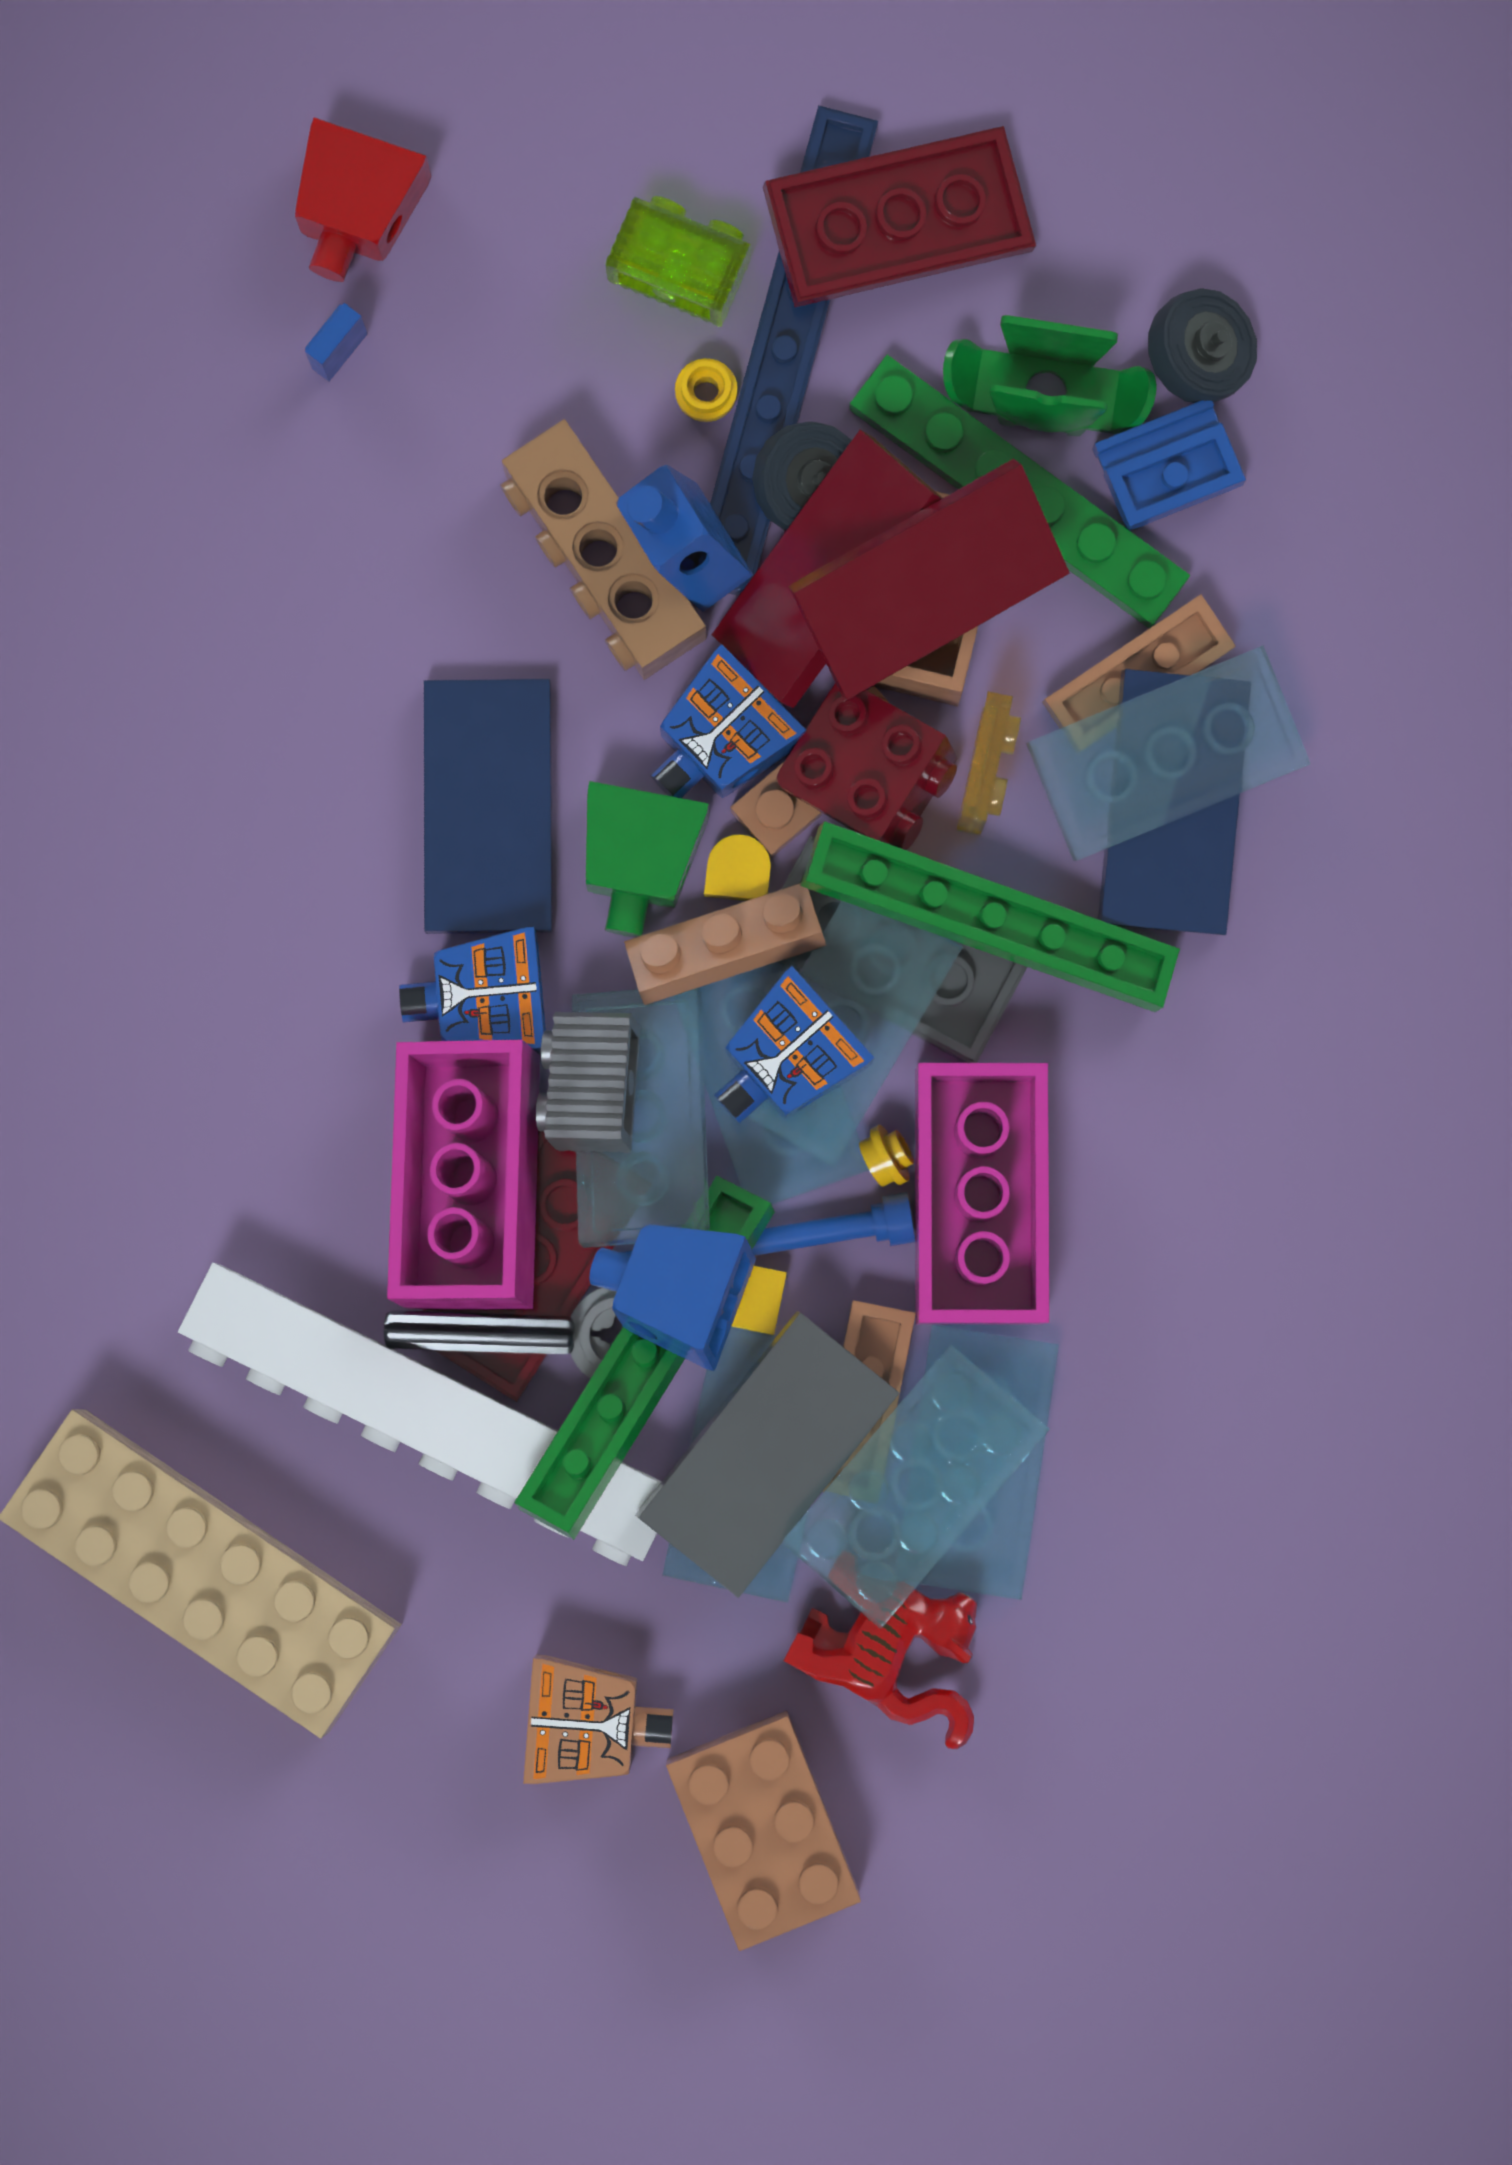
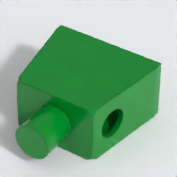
[586,781,709,938]

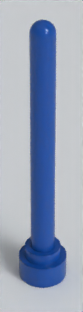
[621,1192,916,1256]

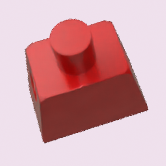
[295,117,432,282]

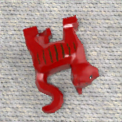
[783,1549,977,1749]

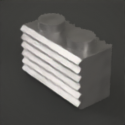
[536,1012,641,1153]

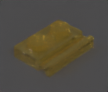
[956,691,1021,835]

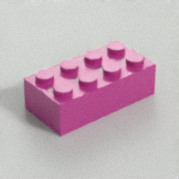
[387,1040,540,1310]
[915,1063,1049,1325]

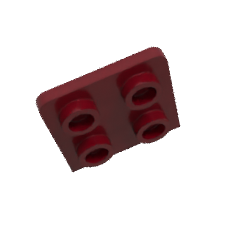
[777,683,957,850]

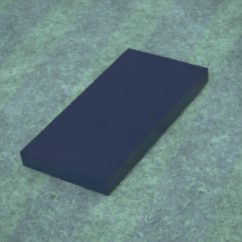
[1098,669,1250,935]
[424,679,553,934]

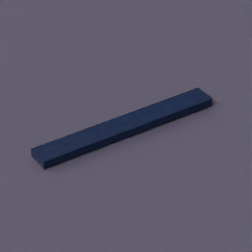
[694,105,879,596]

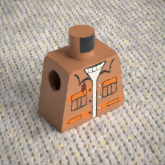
[523,1654,674,1784]

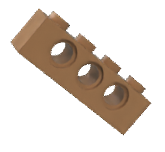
[500,419,707,680]

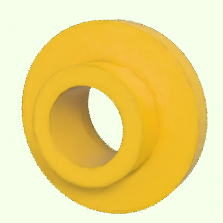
[675,358,737,422]
[859,1124,914,1187]

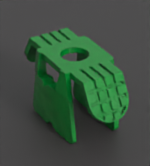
[943,315,1157,436]

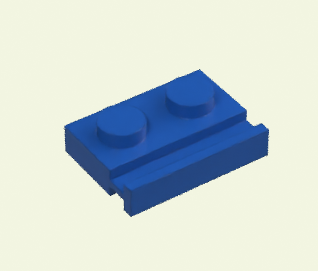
[1092,401,1246,531]

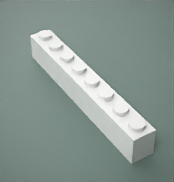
[178,1262,662,1566]

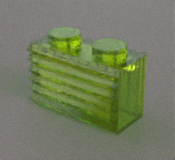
[605,196,751,327]

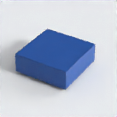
[305,303,368,382]

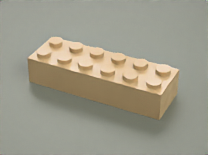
[0,1409,402,1739]

